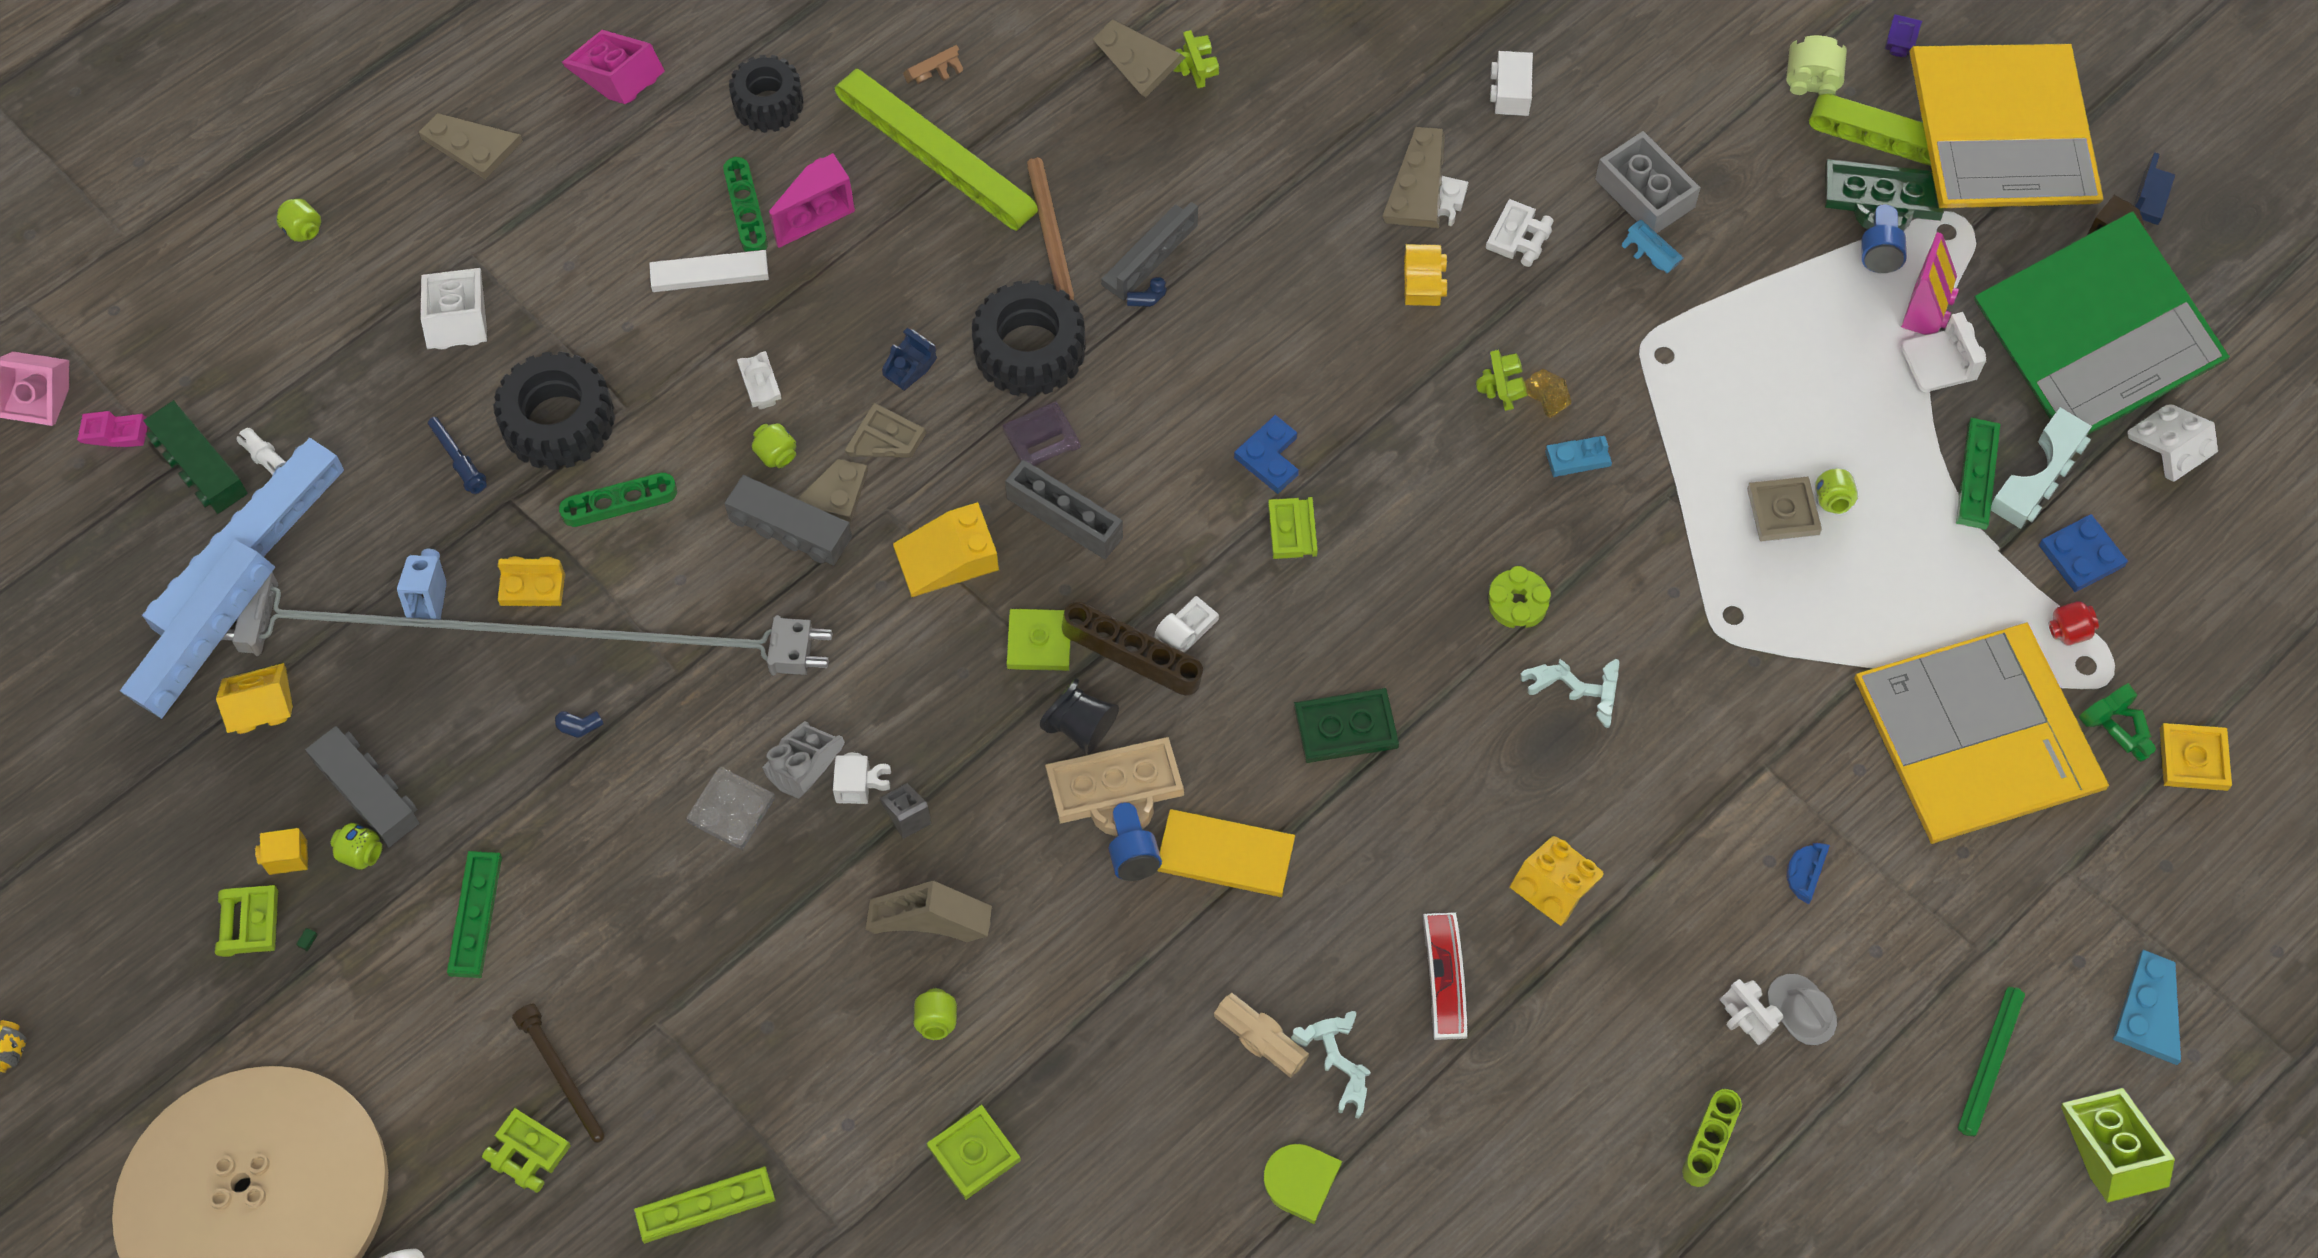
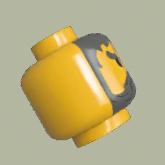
[0,1020,27,1072]

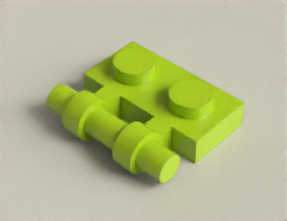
[482,1108,571,1193]

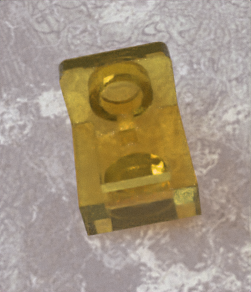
[1524,369,1571,418]

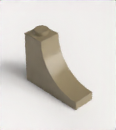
[866,881,992,942]

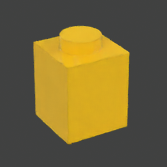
[255,828,308,875]

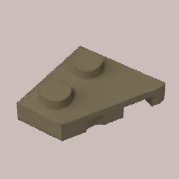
[845,403,927,458]
[798,459,868,522]

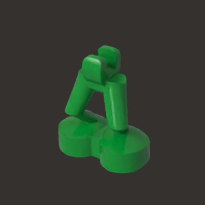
[2078,683,2156,762]

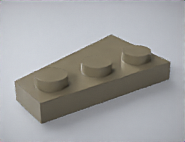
[1093,19,1185,98]
[419,113,523,179]

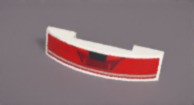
[1423,913,1467,1040]

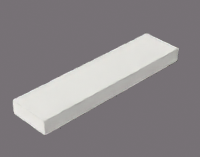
[650,250,769,292]

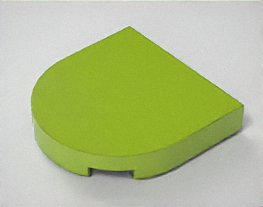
[1264,1144,1342,1224]

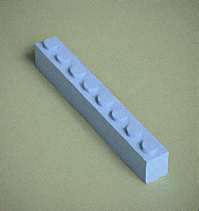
[142,438,344,636]

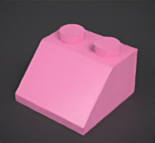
[0,352,69,426]

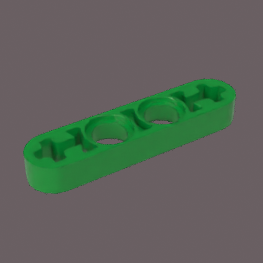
[723,157,768,252]
[559,473,677,527]

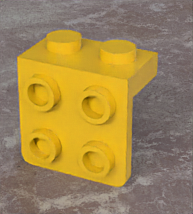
[1509,836,1604,926]

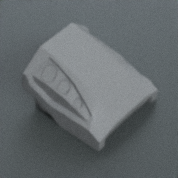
[762,721,845,799]

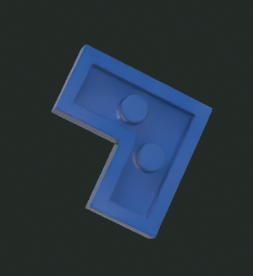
[1234,415,1299,494]

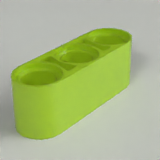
[1682,1089,1742,1187]

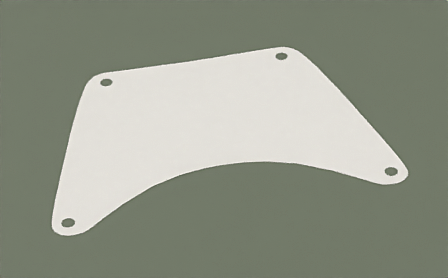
[1639,211,2115,689]

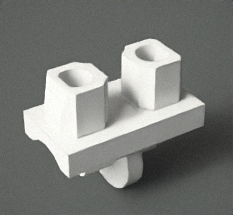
[737,351,782,409]
[1720,979,1783,1046]

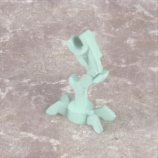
[1520,659,1619,728]
[1291,1011,1370,1119]

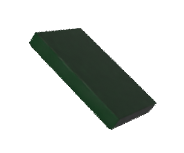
[1294,688,1399,763]

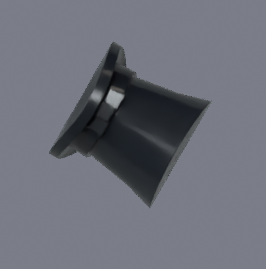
[1040,677,1119,755]

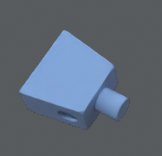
[397,549,446,620]

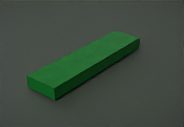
[1956,417,2001,530]
[447,851,502,978]

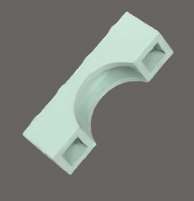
[1991,407,2092,529]

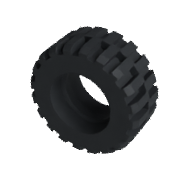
[972,280,1086,397]
[493,352,615,470]

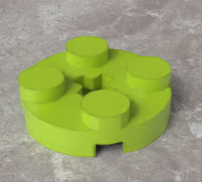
[1488,566,1551,628]

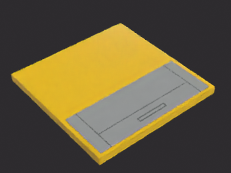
[1909,44,2104,208]

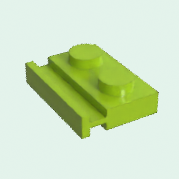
[1268,497,1318,559]

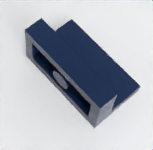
[2134,152,2175,225]

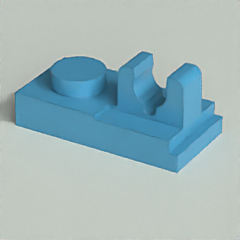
[1622,220,1684,273]
[1545,436,1612,477]

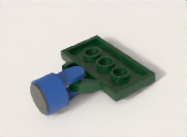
[1825,159,1944,273]

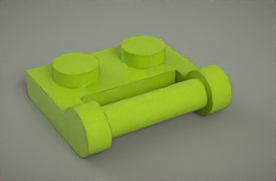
[215,885,278,957]

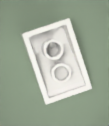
[421,268,487,349]

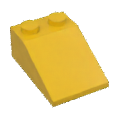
[893,502,999,597]

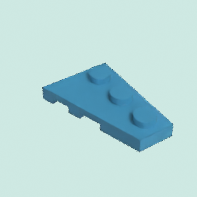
[2113,950,2181,1065]

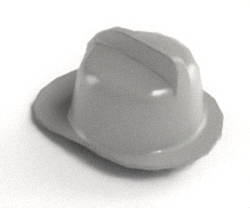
[1768,974,1837,1045]

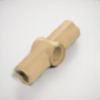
[1214,993,1309,1078]

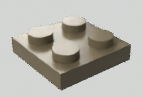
[1747,476,1822,542]

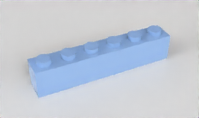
[120,539,275,719]

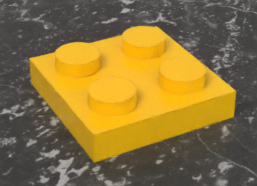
[2160,723,2232,791]

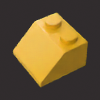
[216,663,293,734]

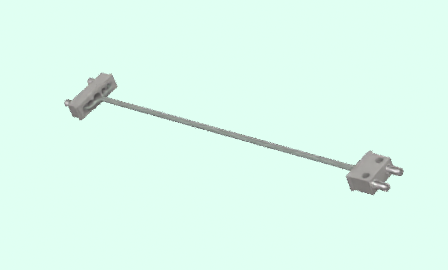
[221,573,833,676]

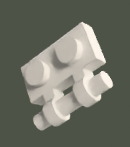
[1486,199,1554,267]

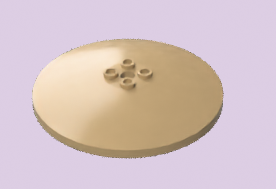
[112,1066,388,1258]

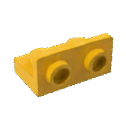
[498,556,565,606]

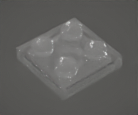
[686,766,775,851]

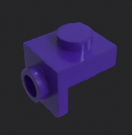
[1884,14,1922,57]

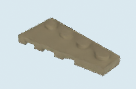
[1383,127,1445,228]

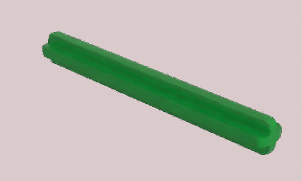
[1958,987,2025,1137]

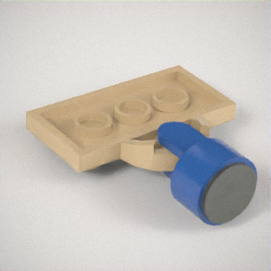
[1045,737,1184,881]

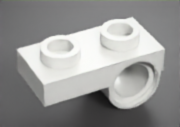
[1154,596,1219,653]

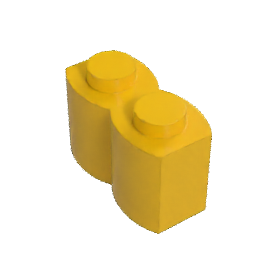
[1404,244,1447,306]

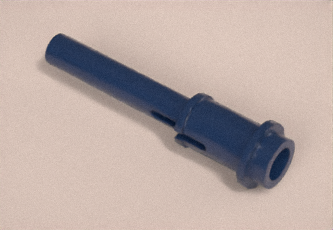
[428,417,487,494]

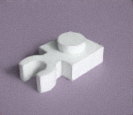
[1438,176,1468,226]

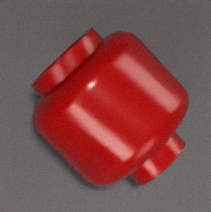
[2048,601,2099,646]

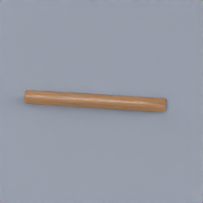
[1027,157,1074,300]

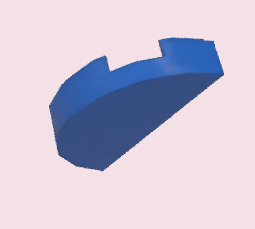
[1786,843,1830,904]

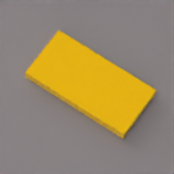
[1157,809,1295,898]

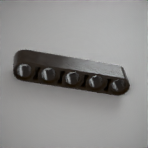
[1062,602,1203,696]

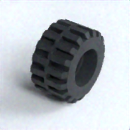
[729,55,804,133]

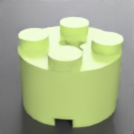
[1786,35,1847,95]

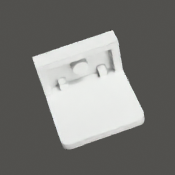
[1901,312,1986,392]
[2128,404,2218,482]

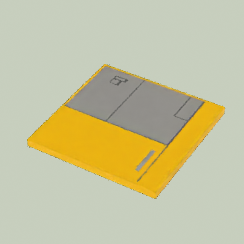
[1854,622,2109,844]

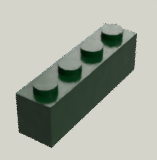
[143,400,248,515]

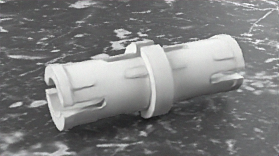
[237,428,286,475]

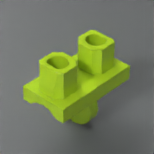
[1173,30,1219,88]
[1476,349,1528,411]

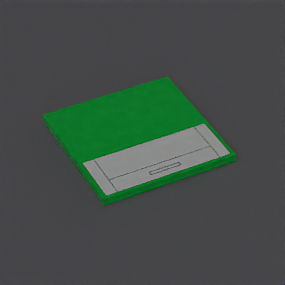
[1974,211,2230,435]

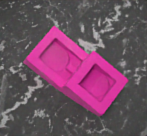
[77,411,147,447]

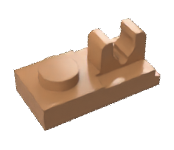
[903,45,963,84]

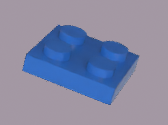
[2039,514,2128,593]

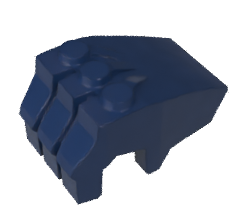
[882,327,937,391]

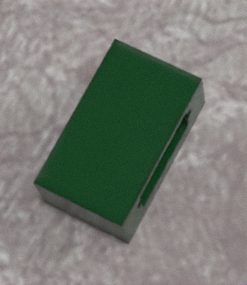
[296,928,318,952]

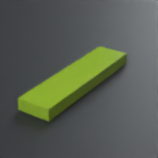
[634,1167,776,1244]

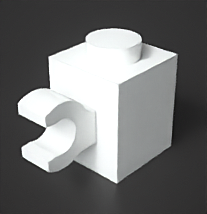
[833,752,891,804]

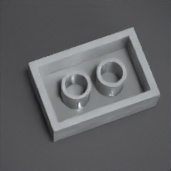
[1595,131,1700,233]

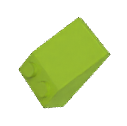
[2061,1088,2175,1203]

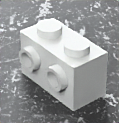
[1490,51,1533,116]

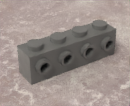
[1005,459,1123,560]
[725,475,852,566]
[305,726,420,848]

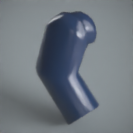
[1127,277,1167,307]
[555,711,604,738]

